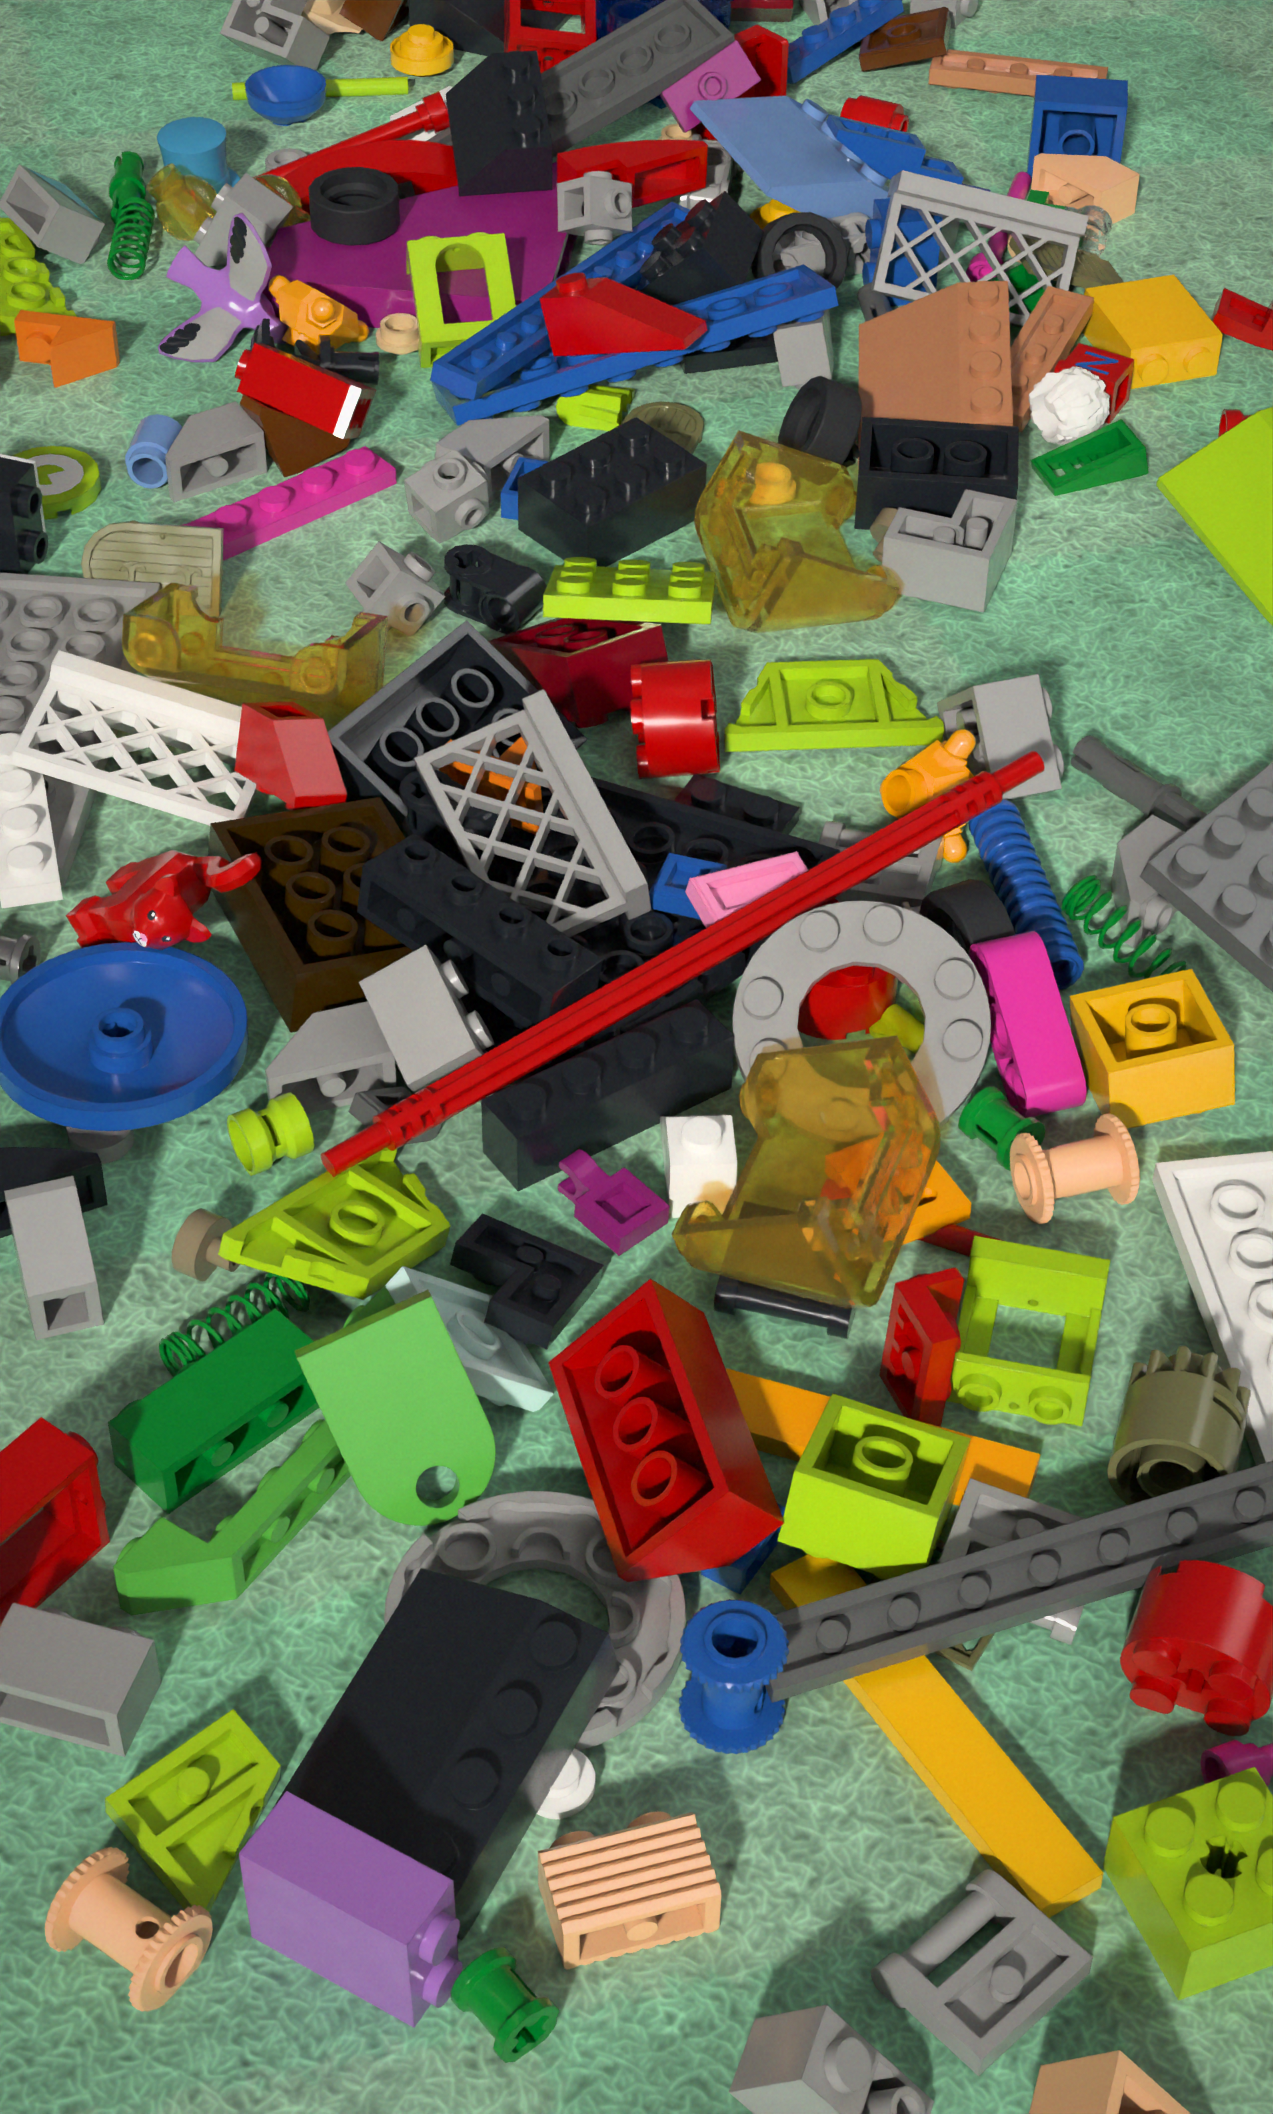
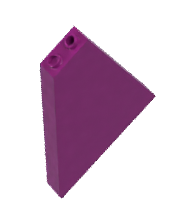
[262,162,578,328]

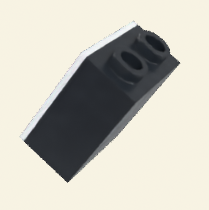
[0,454,48,574]

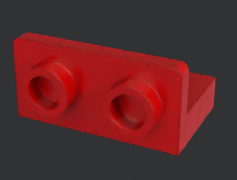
[879,1267,964,1427]

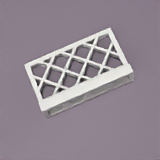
[11,650,257,826]

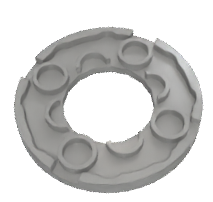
[733,901,991,1151]
[384,1491,686,1751]

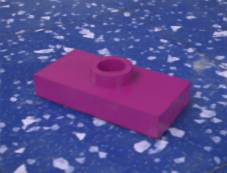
[660,40,761,133]

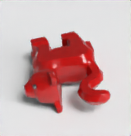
[66,850,262,950]

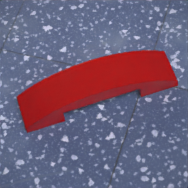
[276,140,458,220]

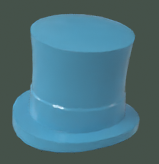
[155,117,240,217]

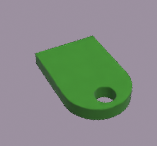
[295,1290,496,1526]

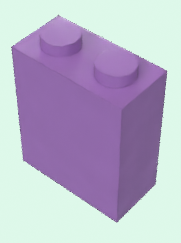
[239,1791,463,2028]

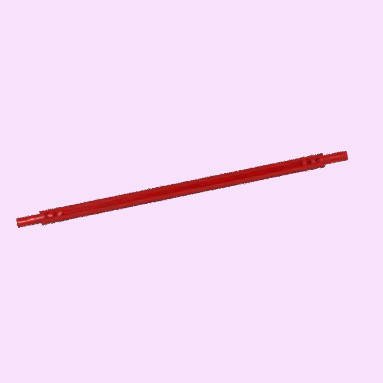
[321,751,1045,1177]

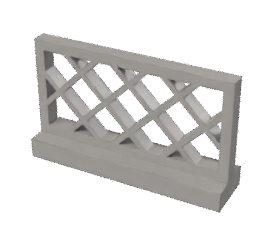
[870,170,1089,328]
[414,689,651,937]

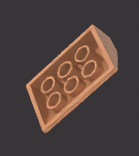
[858,281,1013,470]

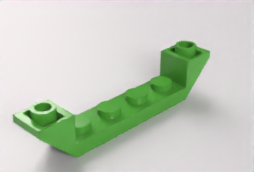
[113,1286,395,1615]

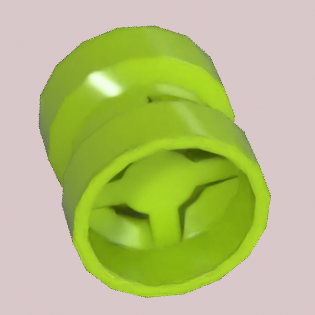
[227,1092,315,1176]

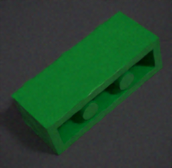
[108,1308,320,1514]

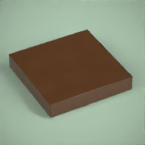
[859,7,951,71]

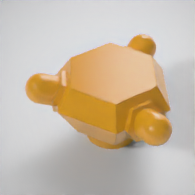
[268,275,369,354]
[880,729,976,863]

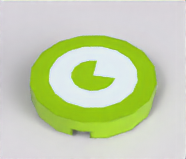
[13,446,101,520]

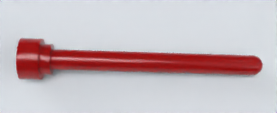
[253,91,449,190]

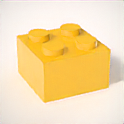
[1069,969,1235,1129]

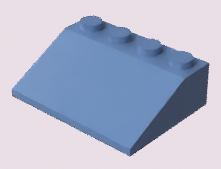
[689,96,890,233]

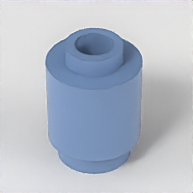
[125,414,182,489]

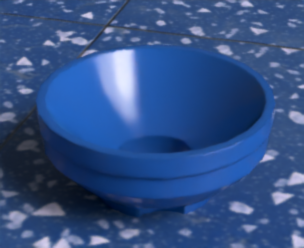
[245,65,327,126]

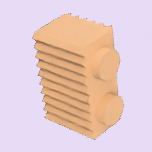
[538,1811,721,1970]

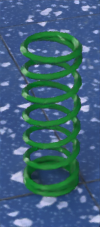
[107,197,155,280]
[1061,875,1186,979]
[159,1272,310,1377]

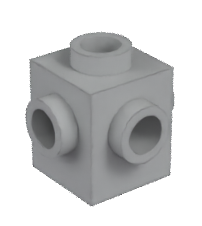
[557,171,632,245]
[404,448,491,544]
[345,541,445,636]

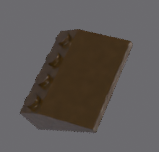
[208,797,414,1033]

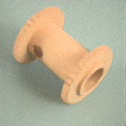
[1010,1114,1140,1225]
[45,1847,213,2012]

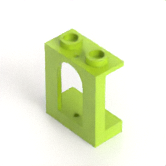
[406,232,516,368]
[946,1236,1110,1426]

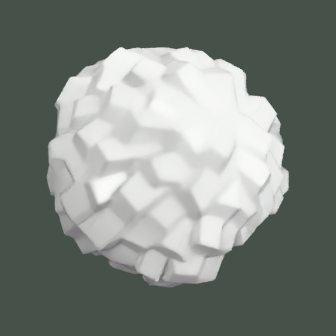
[1029,366,1110,445]

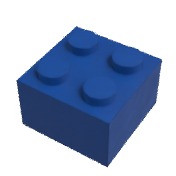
[1027,75,1128,183]

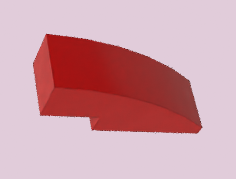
[557,140,708,208]

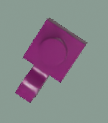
[558,1149,670,1256]

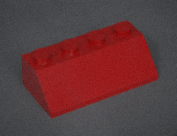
[548,1278,785,1583]

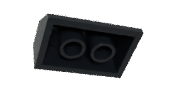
[446,50,552,196]

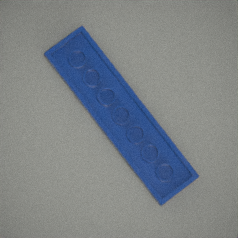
[431,264,839,426]

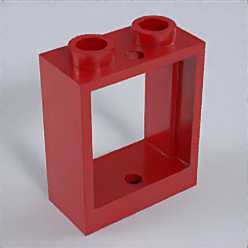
[504,0,596,73]
[0,1417,110,1626]

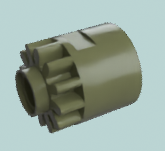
[1107,1346,1251,1505]

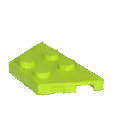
[724,659,944,752]
[218,1147,451,1300]

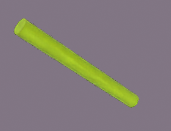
[232,77,408,100]

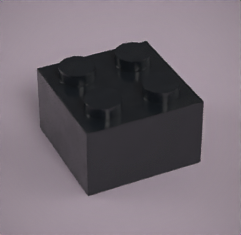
[636,191,764,306]

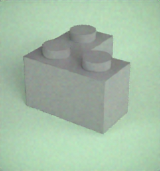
[220,0,330,70]
[880,489,1017,613]
[937,674,1064,801]

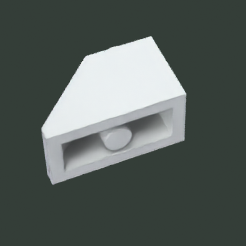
[660,1114,737,1218]

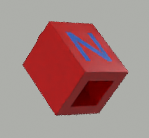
[1053,343,1135,424]

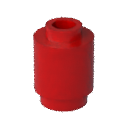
[840,95,909,132]

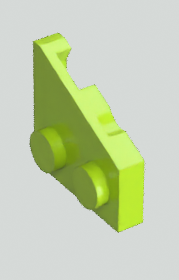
[105,1709,281,1912]

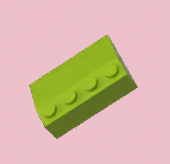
[1156,407,1273,626]

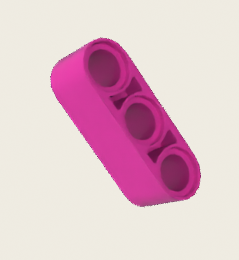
[969,931,1087,1118]

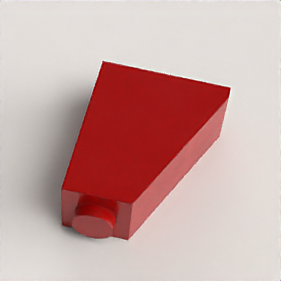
[235,343,376,439]

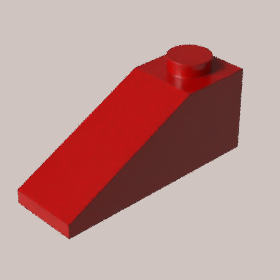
[539,273,708,357]

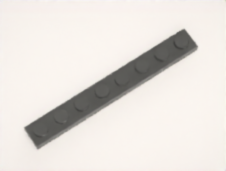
[765,1461,1273,1703]

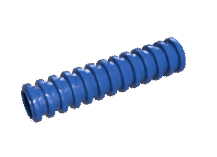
[968,800,1084,990]

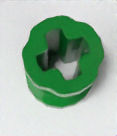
[958,1086,1046,1171]
[450,1947,559,2063]

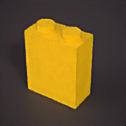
[1082,275,1223,389]

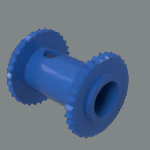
[679,1599,789,1754]

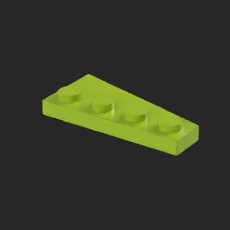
[0,217,77,336]

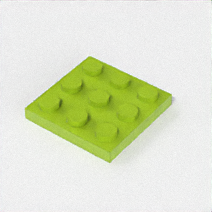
[543,557,716,625]

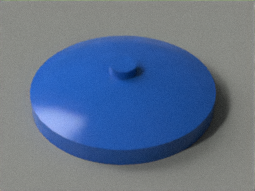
[0,942,249,1131]

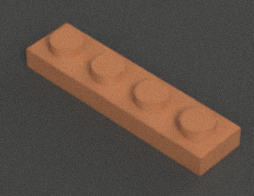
[928,49,1108,98]
[1010,286,1094,432]

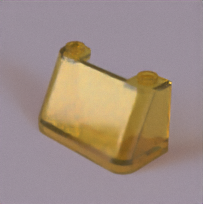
[694,430,900,633]
[122,583,388,725]
[671,1036,941,1309]

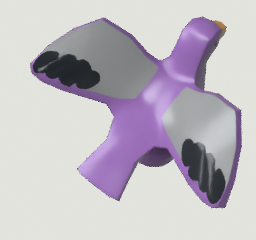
[158,213,288,363]

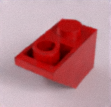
[234,701,347,811]

